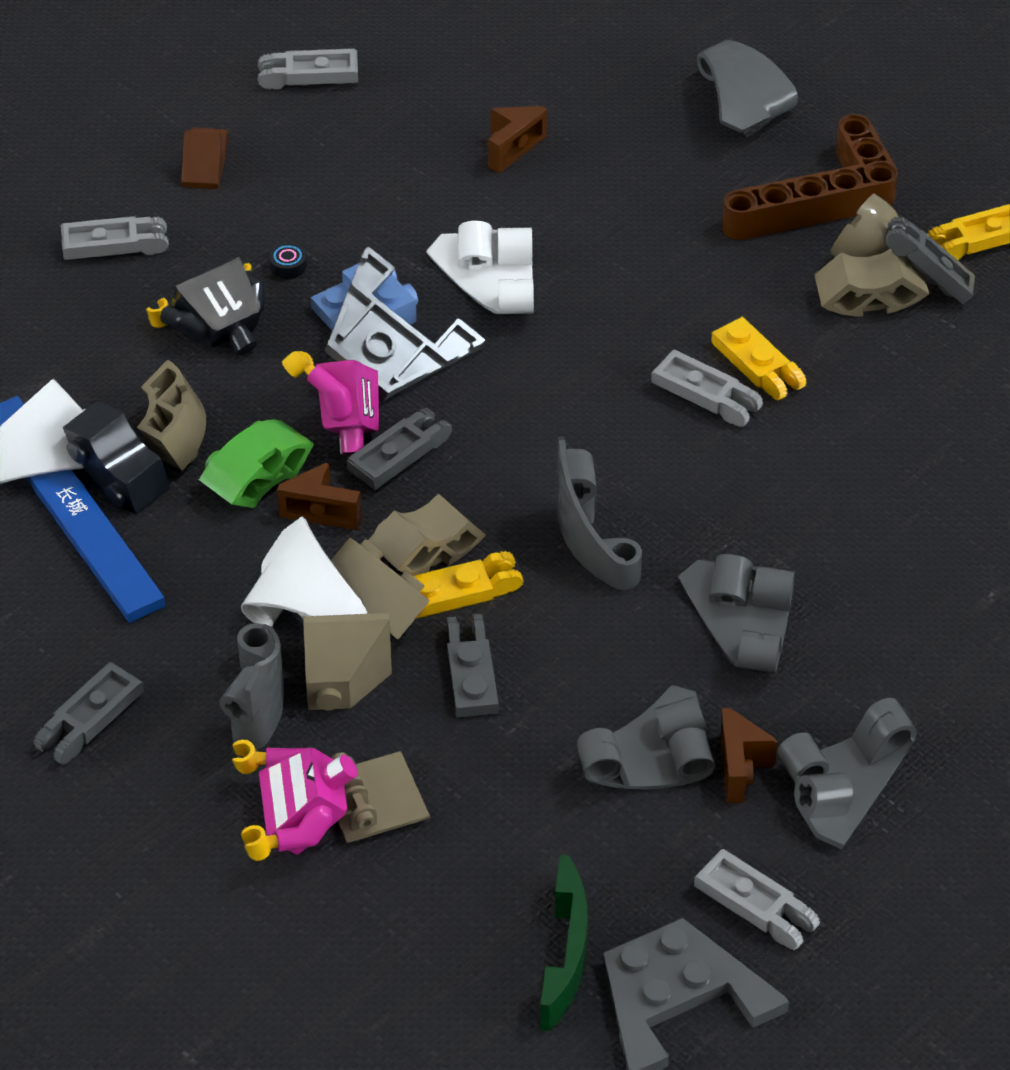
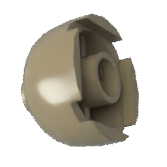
[830,193,898,257]

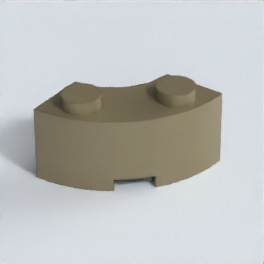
[815,249,929,317]
[137,360,206,471]
[368,494,486,575]
[331,538,430,639]

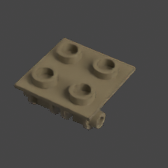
[332,751,430,843]

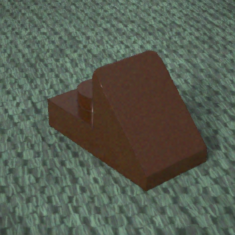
[488,106,547,173]
[182,128,229,189]
[277,463,362,530]
[720,708,777,803]

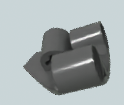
[697,40,798,137]
[557,437,642,590]
[678,554,795,673]
[219,623,284,750]
[577,685,715,790]
[777,697,917,849]

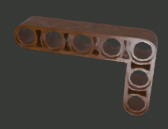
[722,114,898,240]

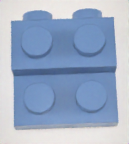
[310,262,418,330]

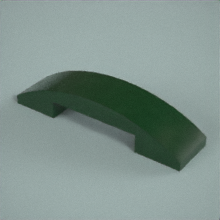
[540,855,588,1031]

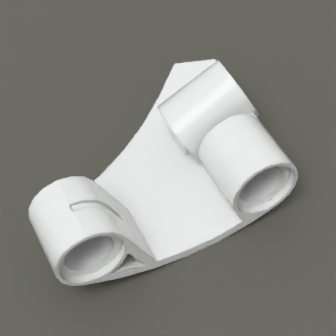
[427,221,534,314]
[0,378,85,484]
[241,516,367,627]

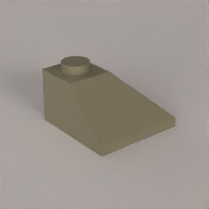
[303,613,392,711]

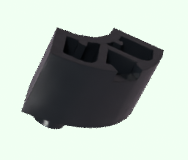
[62,401,170,515]

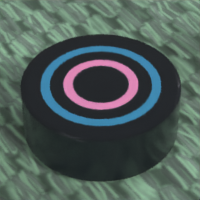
[269,242,307,278]

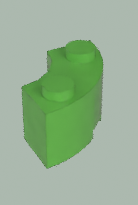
[199,419,314,508]

